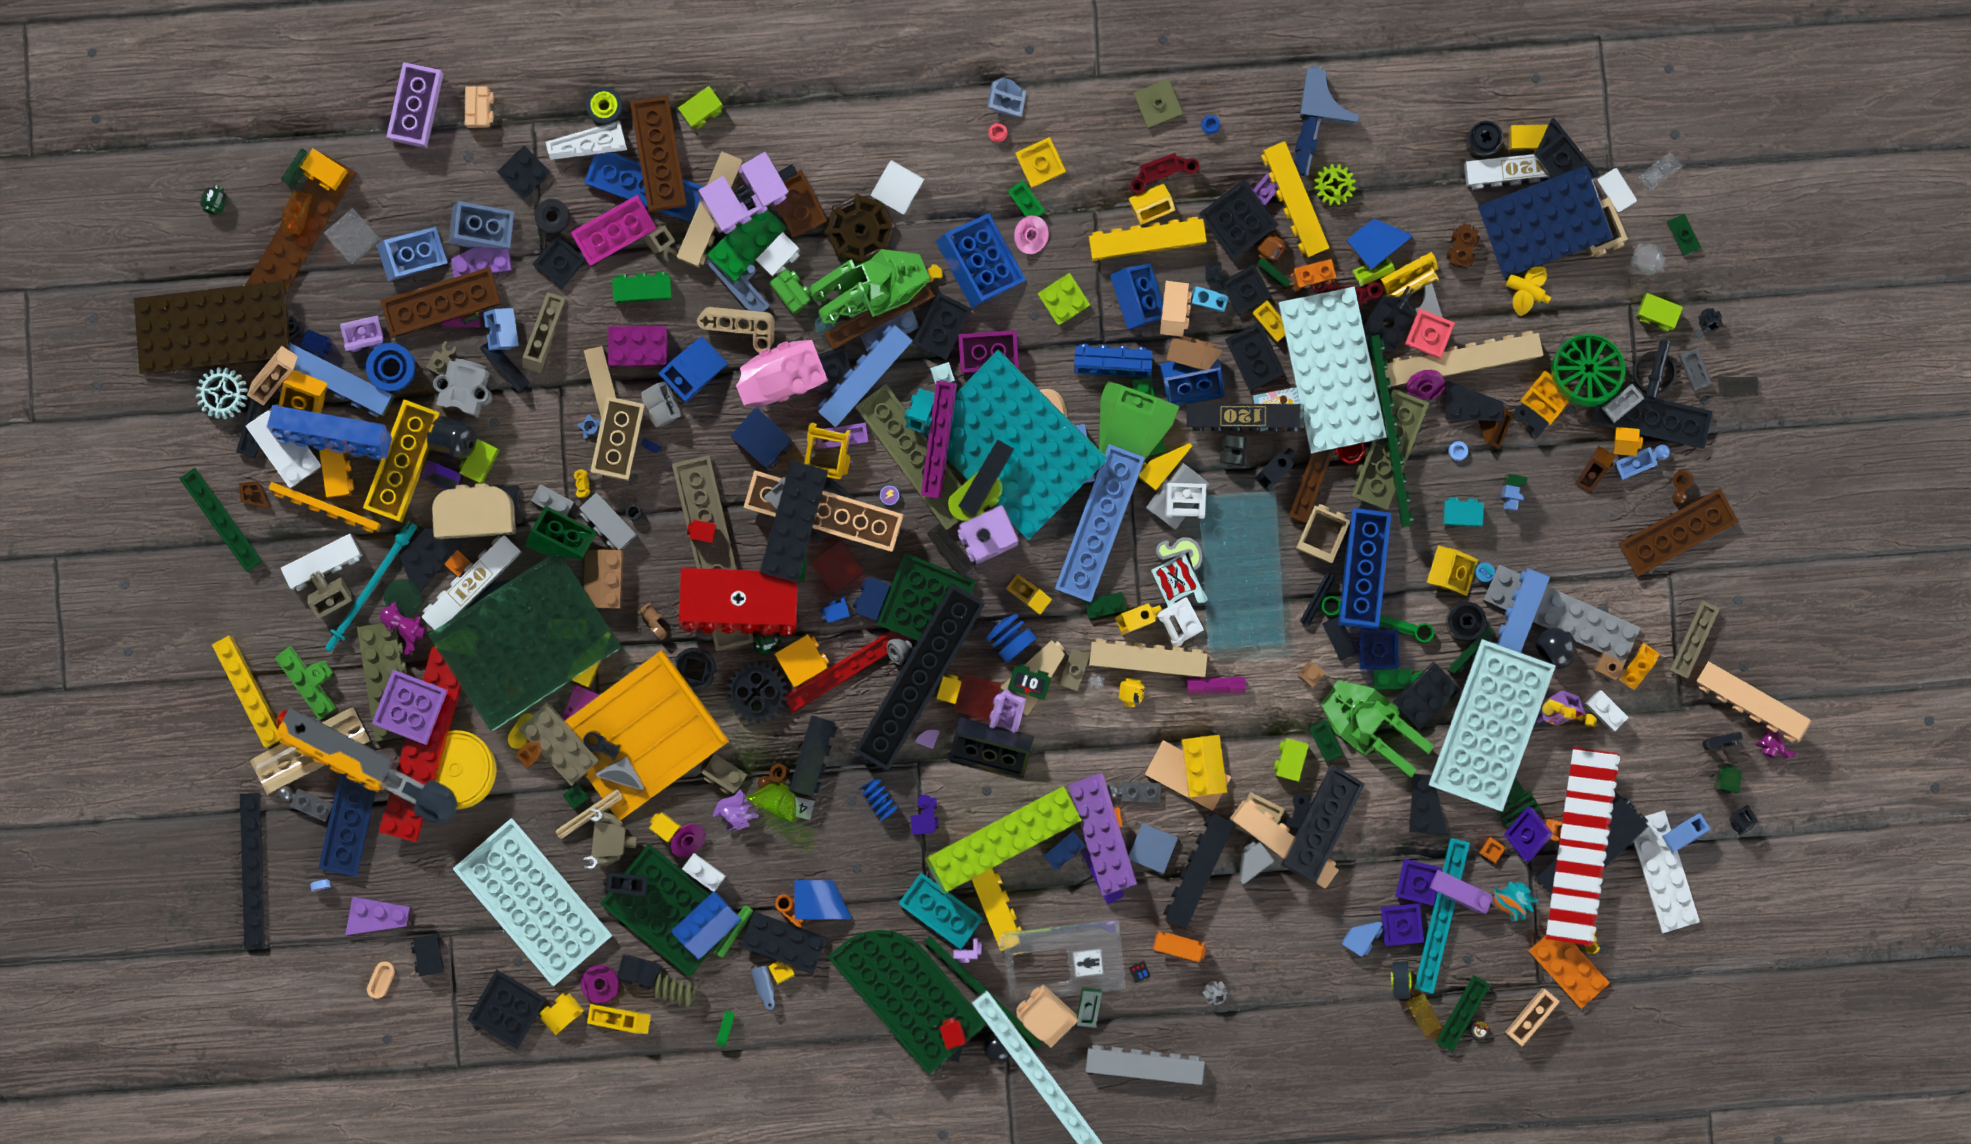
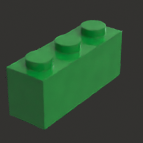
[612,272,672,303]

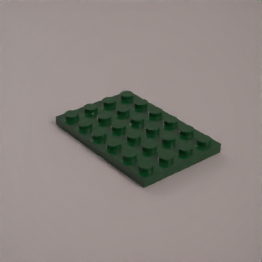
[600,843,722,977]

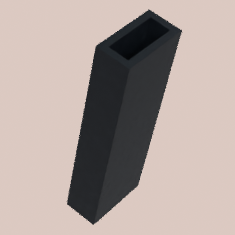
[1537,798,1649,894]

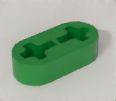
[716,1010,735,1048]

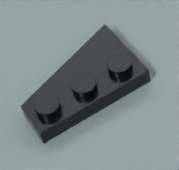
[1409,774,1448,835]

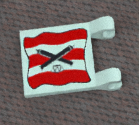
[1151,553,1208,616]

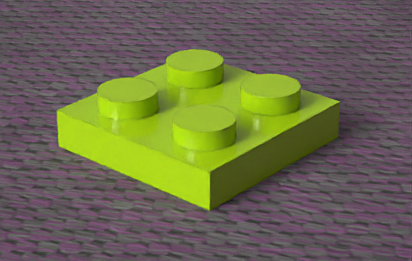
[1037,273,1090,326]

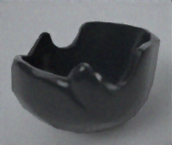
[984,1033,1011,1064]

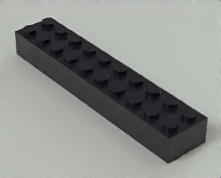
[854,582,986,771]

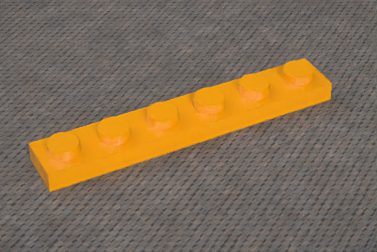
[269,482,382,533]

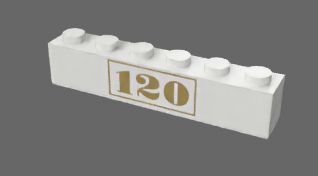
[1464,149,1581,190]
[421,535,522,634]

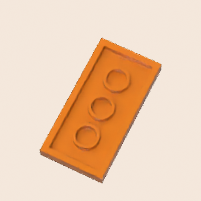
[1528,935,1610,1009]

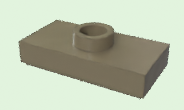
[1059,648,1090,691]

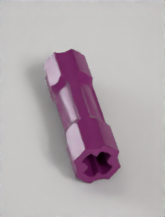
[1187,677,1246,694]

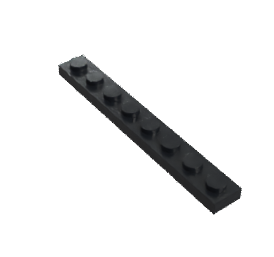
[240,793,265,949]

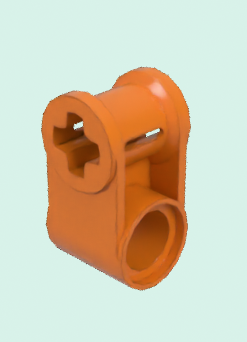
[775,894,804,928]

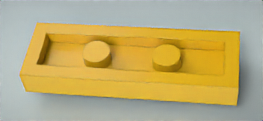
[1381,252,1439,295]

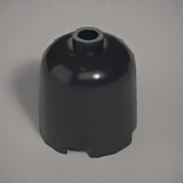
[427,416,477,459]

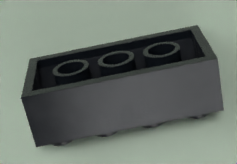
[789,715,838,797]
[949,717,1034,779]

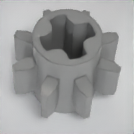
[1203,981,1228,1005]

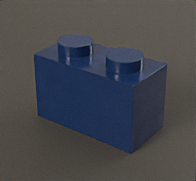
[853,576,891,621]
[1044,831,1085,870]

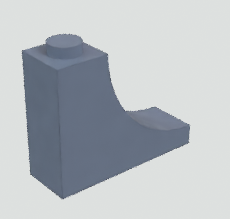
[1299,66,1359,125]

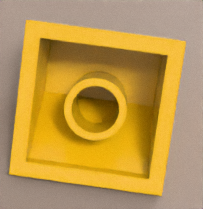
[1427,546,1478,596]

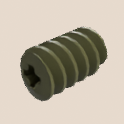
[654,973,697,1007]

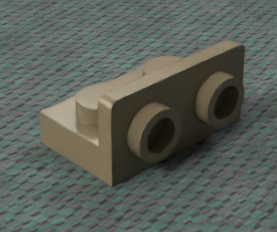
[702,754,748,795]

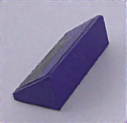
[421,460,464,490]

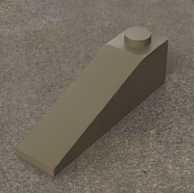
[522,292,565,373]

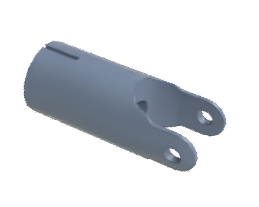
[751,965,775,1010]

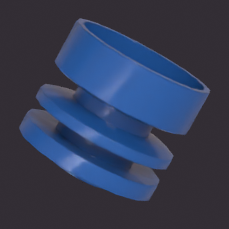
[985,613,1037,664]

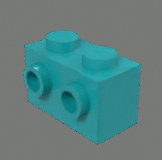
[1442,497,1484,527]

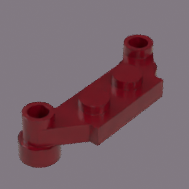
[1130,152,1199,195]
[1310,281,1383,307]

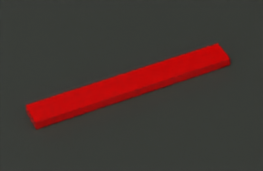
[784,630,913,713]

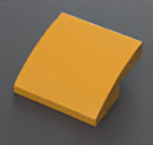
[1520,370,1573,425]

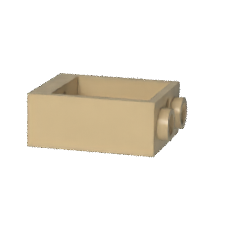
[1587,197,1628,257]
[1296,504,1350,564]

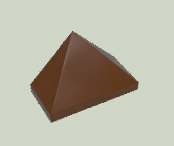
[1479,409,1513,449]

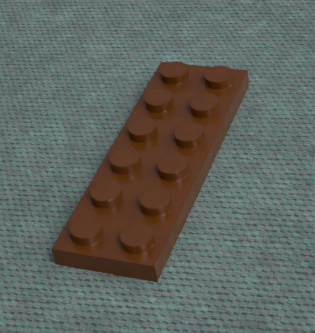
[630,96,687,212]
[380,267,501,338]
[1618,489,1739,577]

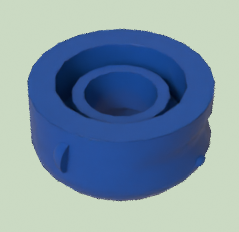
[366,343,416,393]

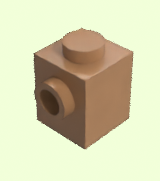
[1593,653,1625,681]

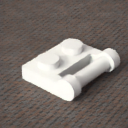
[1165,483,1206,519]
[1157,597,1204,647]

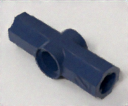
[1294,116,1320,176]

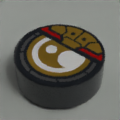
[1470,1021,1490,1040]

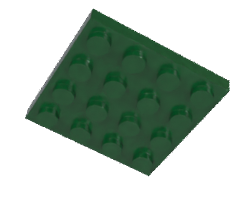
[876,552,976,641]

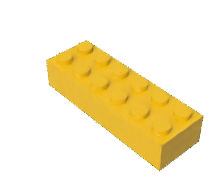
[363,400,443,523]

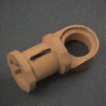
[637,602,668,641]

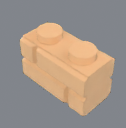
[465,86,494,128]

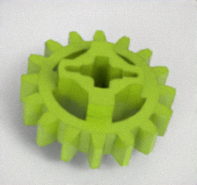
[1314,164,1356,206]

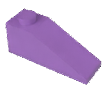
[1430,870,1494,914]

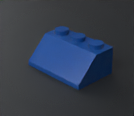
[1110,263,1163,329]
[1160,359,1225,406]
[671,891,742,959]

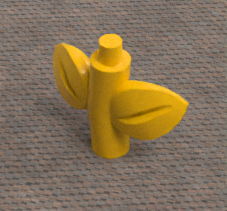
[1505,266,1551,316]

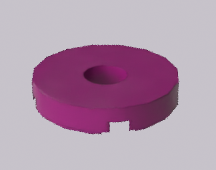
[1406,369,1445,401]
[581,965,620,1003]

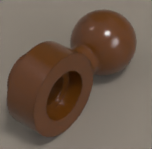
[1672,470,1694,505]
[758,763,790,791]

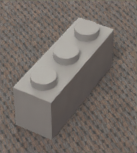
[580,493,638,550]

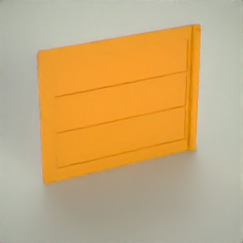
[565,650,729,820]

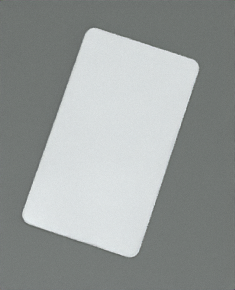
[1598,168,1637,212]

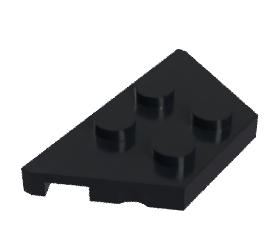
[1534,117,1600,179]
[400,528,467,596]

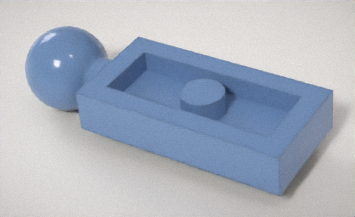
[1614,445,1670,480]

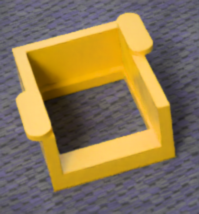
[804,423,851,479]

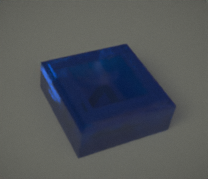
[641,438,662,454]

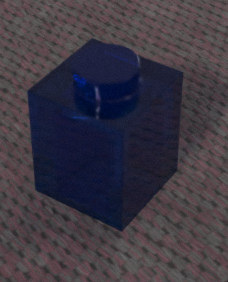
[300,329,333,357]

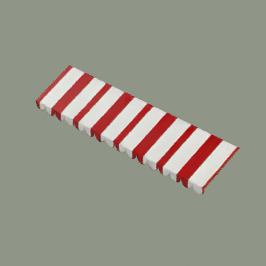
[1546,747,1620,946]

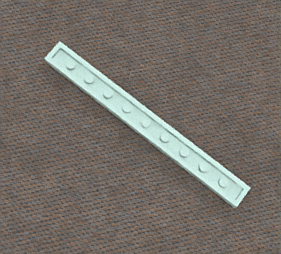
[972,991,1102,1144]

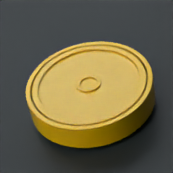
[435,730,497,809]

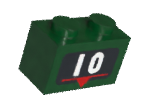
[1008,664,1051,701]

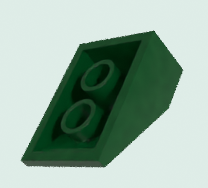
[525,506,597,559]

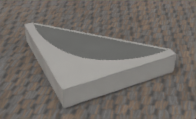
[596,756,645,790]

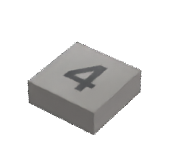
[791,797,815,820]

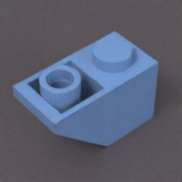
[1662,813,1710,853]
[1341,921,1383,957]

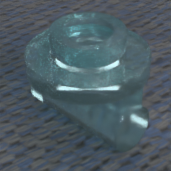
[815,317,836,337]

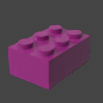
[608,326,668,367]
[958,330,1019,375]

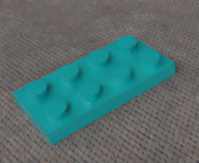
[898,873,983,950]

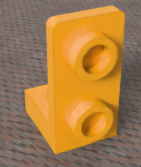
[1619,643,1660,690]

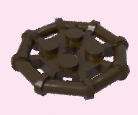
[824,193,896,264]

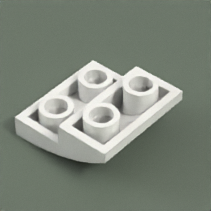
[871,160,924,215]

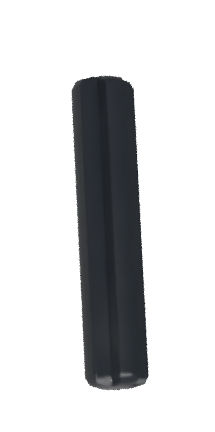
[1300,573,1335,626]

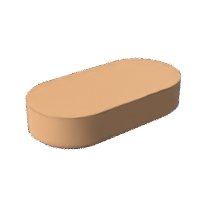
[367,961,395,999]

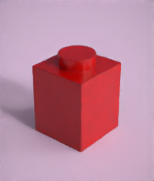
[687,519,717,544]
[940,1018,967,1049]

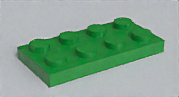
[707,210,788,283]

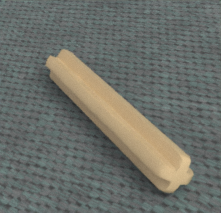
[556,790,623,839]

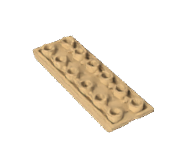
[250,707,371,795]

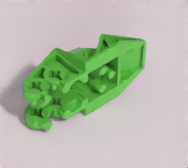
[810,249,930,325]
[1320,681,1434,777]

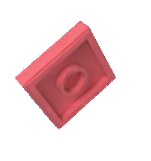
[1405,309,1455,359]

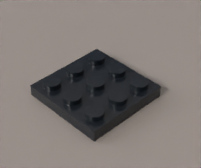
[1198,179,1279,260]
[467,969,547,1049]

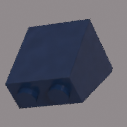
[731,407,793,470]

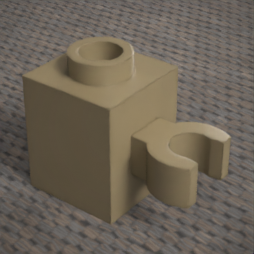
[643,225,678,262]
[426,341,457,375]

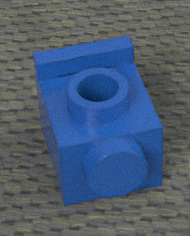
[820,598,850,624]

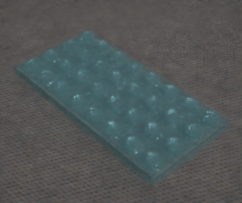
[1200,491,1285,650]

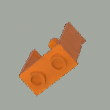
[1291,259,1336,293]
[1153,930,1207,962]

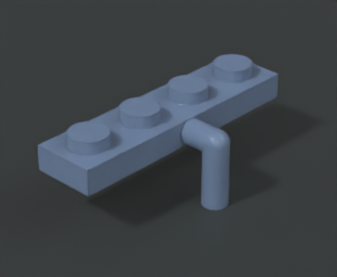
[705,259,770,312]

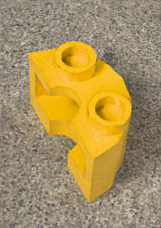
[540,993,584,1036]

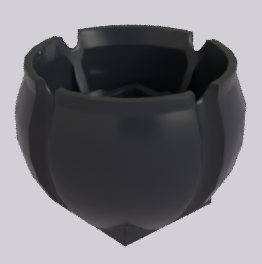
[674,647,717,692]

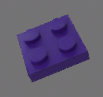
[1504,807,1553,862]
[1395,859,1442,906]
[1380,903,1424,946]

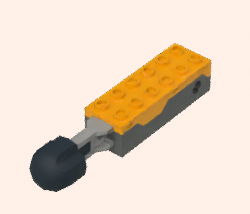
[275,708,457,824]

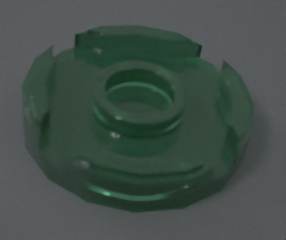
[383,579,422,617]

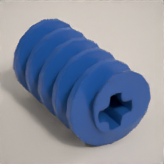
[858,779,898,822]

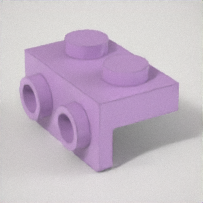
[340,315,384,352]
[989,689,1026,733]
[954,938,981,962]

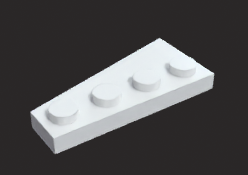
[546,121,627,160]

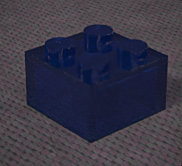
[1357,630,1399,670]

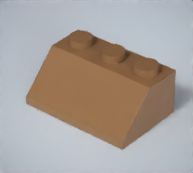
[583,550,624,609]

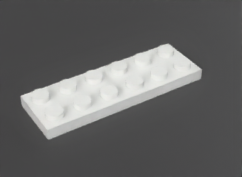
[1633,810,1700,933]

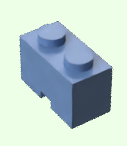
[483,308,519,350]

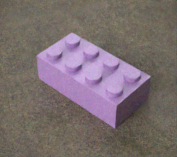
[386,62,444,148]

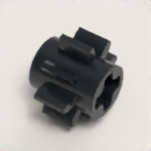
[1698,308,1723,332]

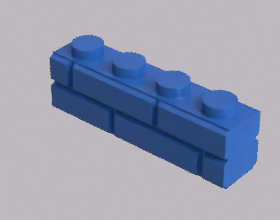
[1074,344,1152,378]

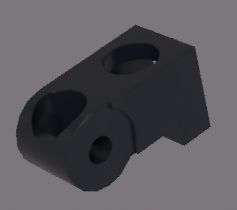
[1513,404,1549,440]
[1285,793,1310,829]

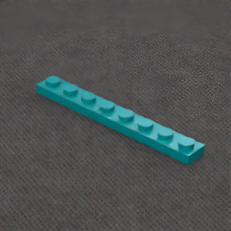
[1414,838,1470,994]

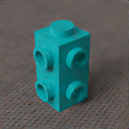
[904,388,935,434]

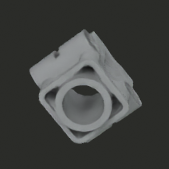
[433,358,493,418]

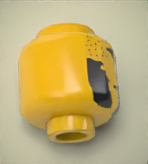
[1118,678,1145,707]

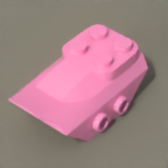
[736,340,828,408]

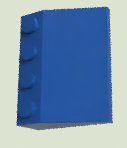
[935,213,1026,308]

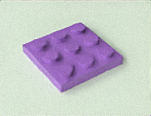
[372,670,448,745]

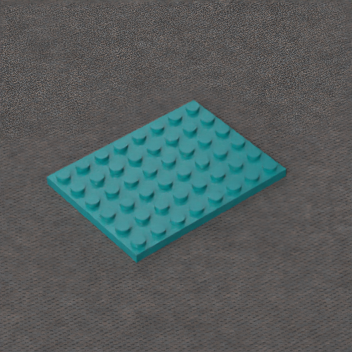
[924,350,1108,540]

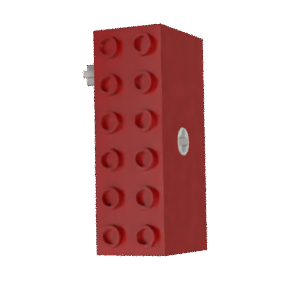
[679,568,797,636]

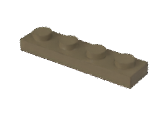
[1669,600,1720,679]

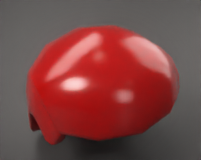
[1335,443,1365,464]

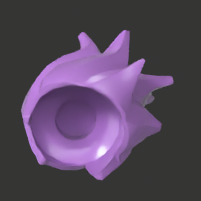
[713,789,759,831]

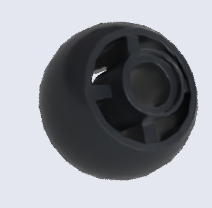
[1536,628,1577,670]

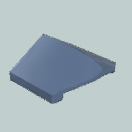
[987,77,1026,117]

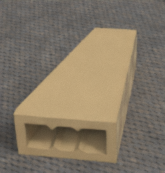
[1000,640,1065,716]

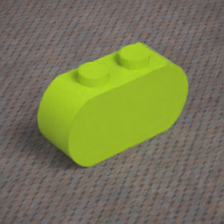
[948,472,1003,521]

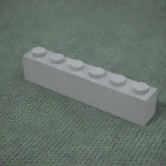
[1085,1045,1204,1085]

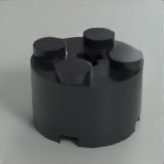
[1445,602,1487,641]

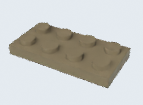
[519,703,600,786]

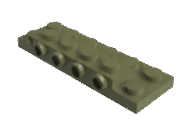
[1351,389,1429,511]
[357,623,407,742]

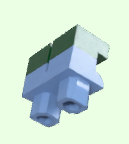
[1501,474,1528,511]

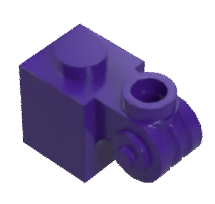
[911,795,939,835]

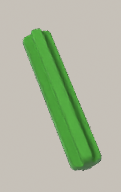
[714,905,754,957]

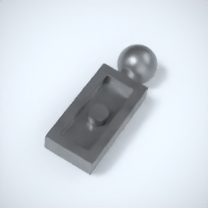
[1107,782,1161,803]
[277,786,333,822]

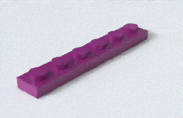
[921,381,957,498]

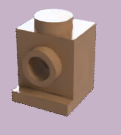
[1297,661,1325,688]

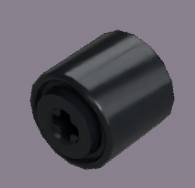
[1465,120,1503,159]

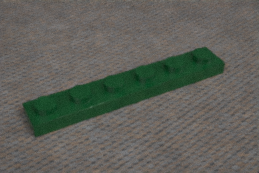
[179,468,263,572]

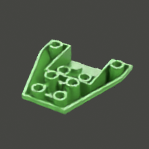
[1099,381,1179,461]

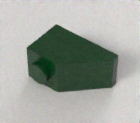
[1713,763,1741,794]

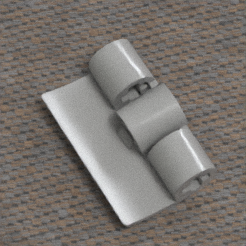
[1146,462,1209,530]

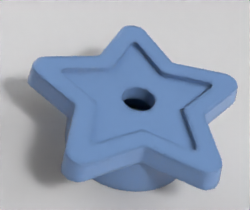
[577,414,601,439]

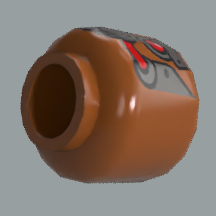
[1257,233,1286,262]

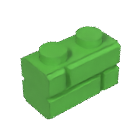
[769,269,811,315]

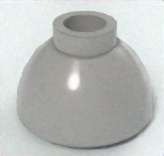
[887,639,913,665]

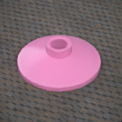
[1014,216,1049,254]

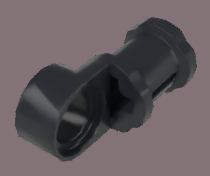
[583,730,622,761]

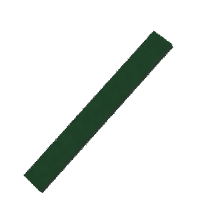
[923,935,1043,1049]

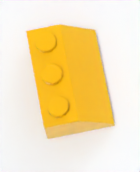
[1181,735,1227,798]

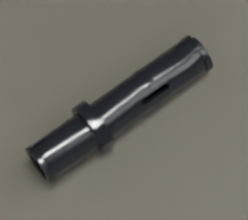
[1645,340,1671,399]

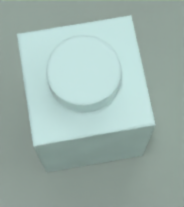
[930,362,955,385]

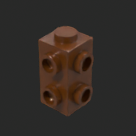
[1446,224,1480,269]

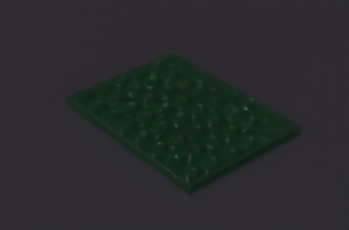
[428,555,622,732]

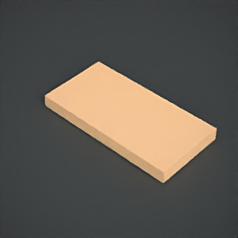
[1145,740,1231,811]

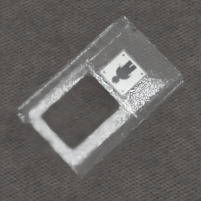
[999,919,1126,1004]

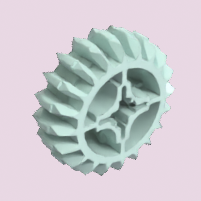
[196,367,248,419]

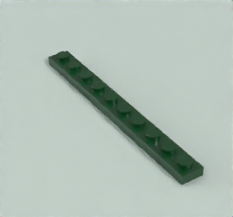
[1370,335,1413,528]

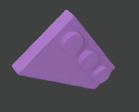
[451,247,512,278]
[345,897,411,935]

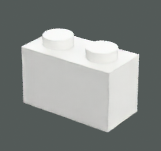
[756,232,800,278]
[1584,690,1629,732]
[682,853,726,892]

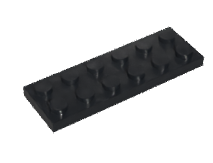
[1591,387,1713,449]
[760,460,828,583]
[1281,764,1365,884]

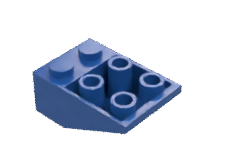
[658,336,728,403]

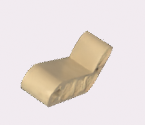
[697,307,775,352]

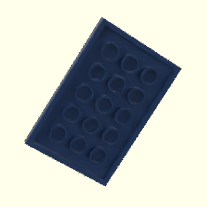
[1478,166,1613,278]

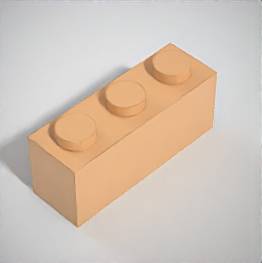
[1160,281,1192,337]
[247,346,298,405]
[1505,988,1560,1046]

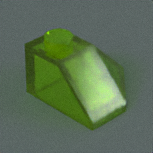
[747,783,796,823]

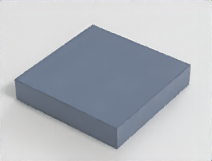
[1128,823,1178,874]

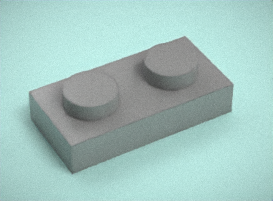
[531,484,575,516]

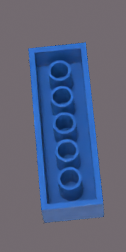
[267,405,392,460]
[1338,508,1391,630]

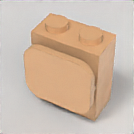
[1016,984,1078,1048]

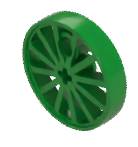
[1551,334,1625,407]

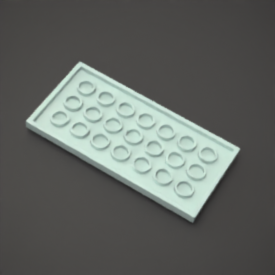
[1278,287,1387,454]
[1429,639,1555,811]
[453,818,613,986]

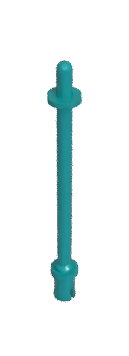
[325,520,418,652]

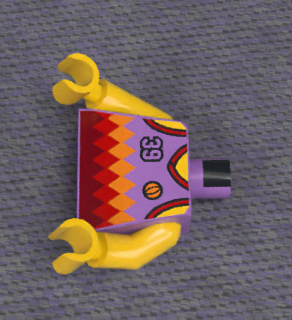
[1536,690,1597,727]

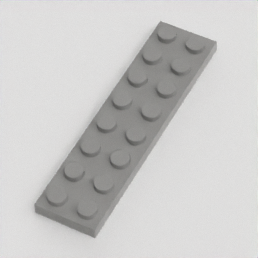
[1483,565,1640,663]

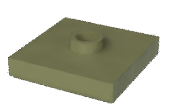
[1133,79,1183,129]

